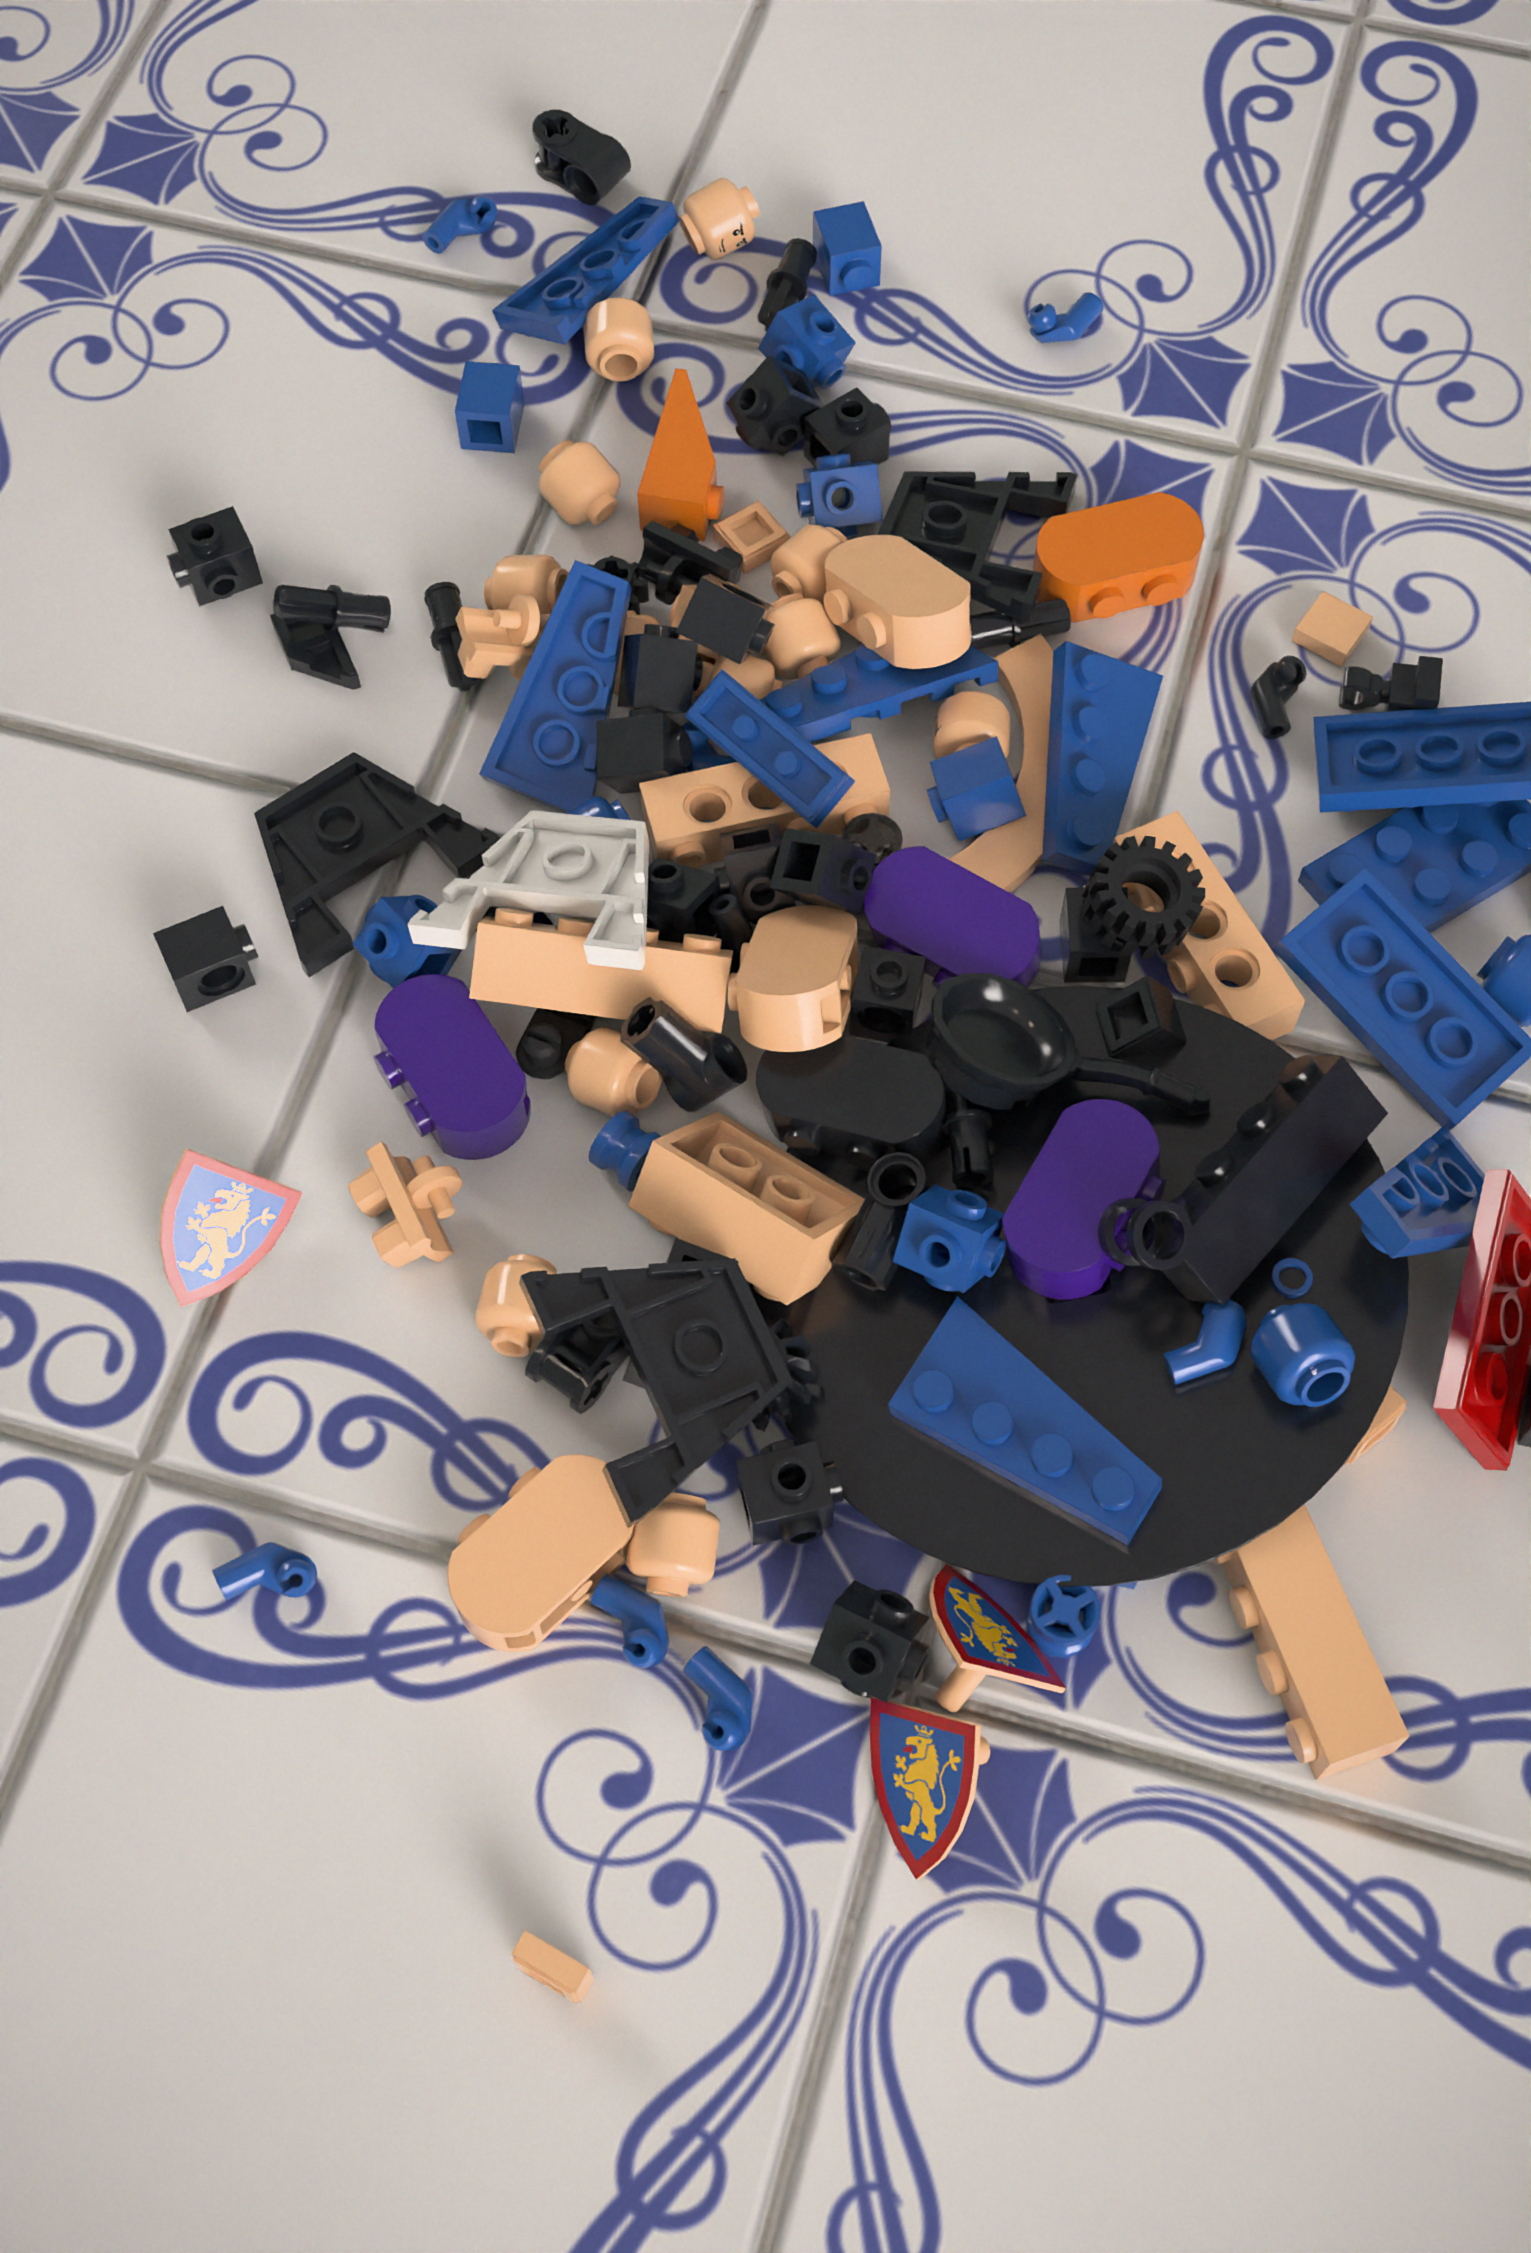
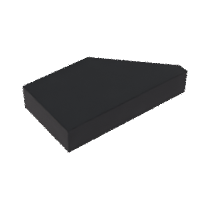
[270,613,361,690]

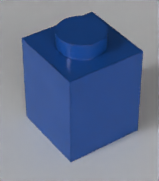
[813,201,882,296]
[455,361,525,453]
[927,736,1026,842]

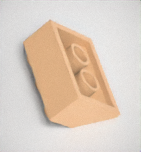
[628,1111,865,1305]

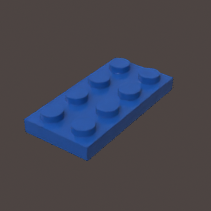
[1313,701,1531,813]
[1298,800,1531,933]
[1272,867,1531,1131]

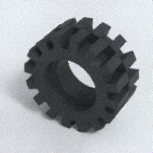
[1082,835,1205,959]

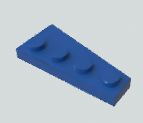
[492,196,679,345]
[479,560,632,814]
[1042,641,1163,876]
[760,644,998,743]
[1350,1125,1485,1258]
[888,1296,1162,1545]

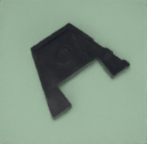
[877,471,1078,623]
[254,752,500,977]
[519,1258,793,1528]

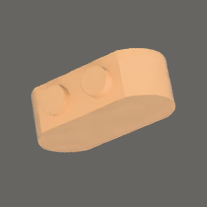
[823,535,971,669]
[728,905,860,1052]
[448,1454,635,1652]

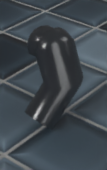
[1250,655,1307,739]
[708,894,754,974]

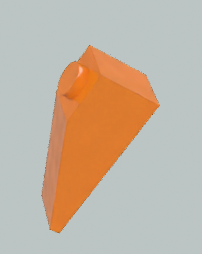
[637,368,725,542]

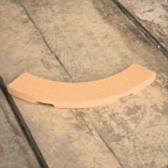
[949,633,1053,893]

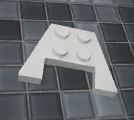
[407,811,649,970]

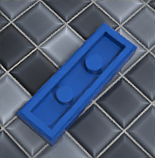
[684,669,856,828]

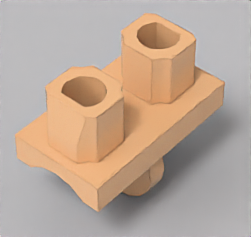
[455,594,550,681]
[347,1141,463,1268]

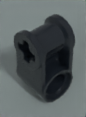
[532,109,631,205]
[525,1317,629,1414]

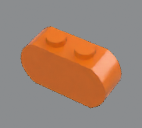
[1033,492,1204,623]

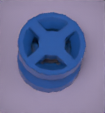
[588,1110,662,1192]
[1026,1575,1101,1658]

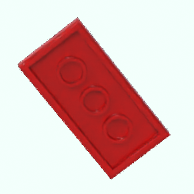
[1433,1169,1531,1471]

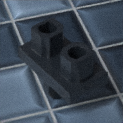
[638,521,743,605]

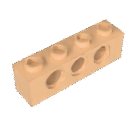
[639,733,890,869]
[1113,811,1305,1041]

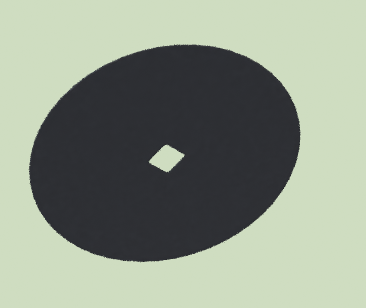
[750,986,1409,1587]

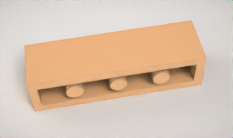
[469,908,733,1033]
[1212,1504,1410,1780]

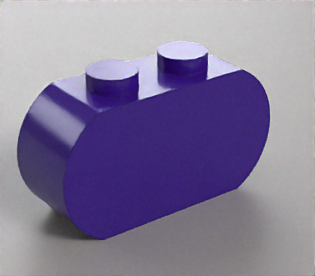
[864,846,1042,990]
[373,974,531,1160]
[1002,1099,1166,1299]

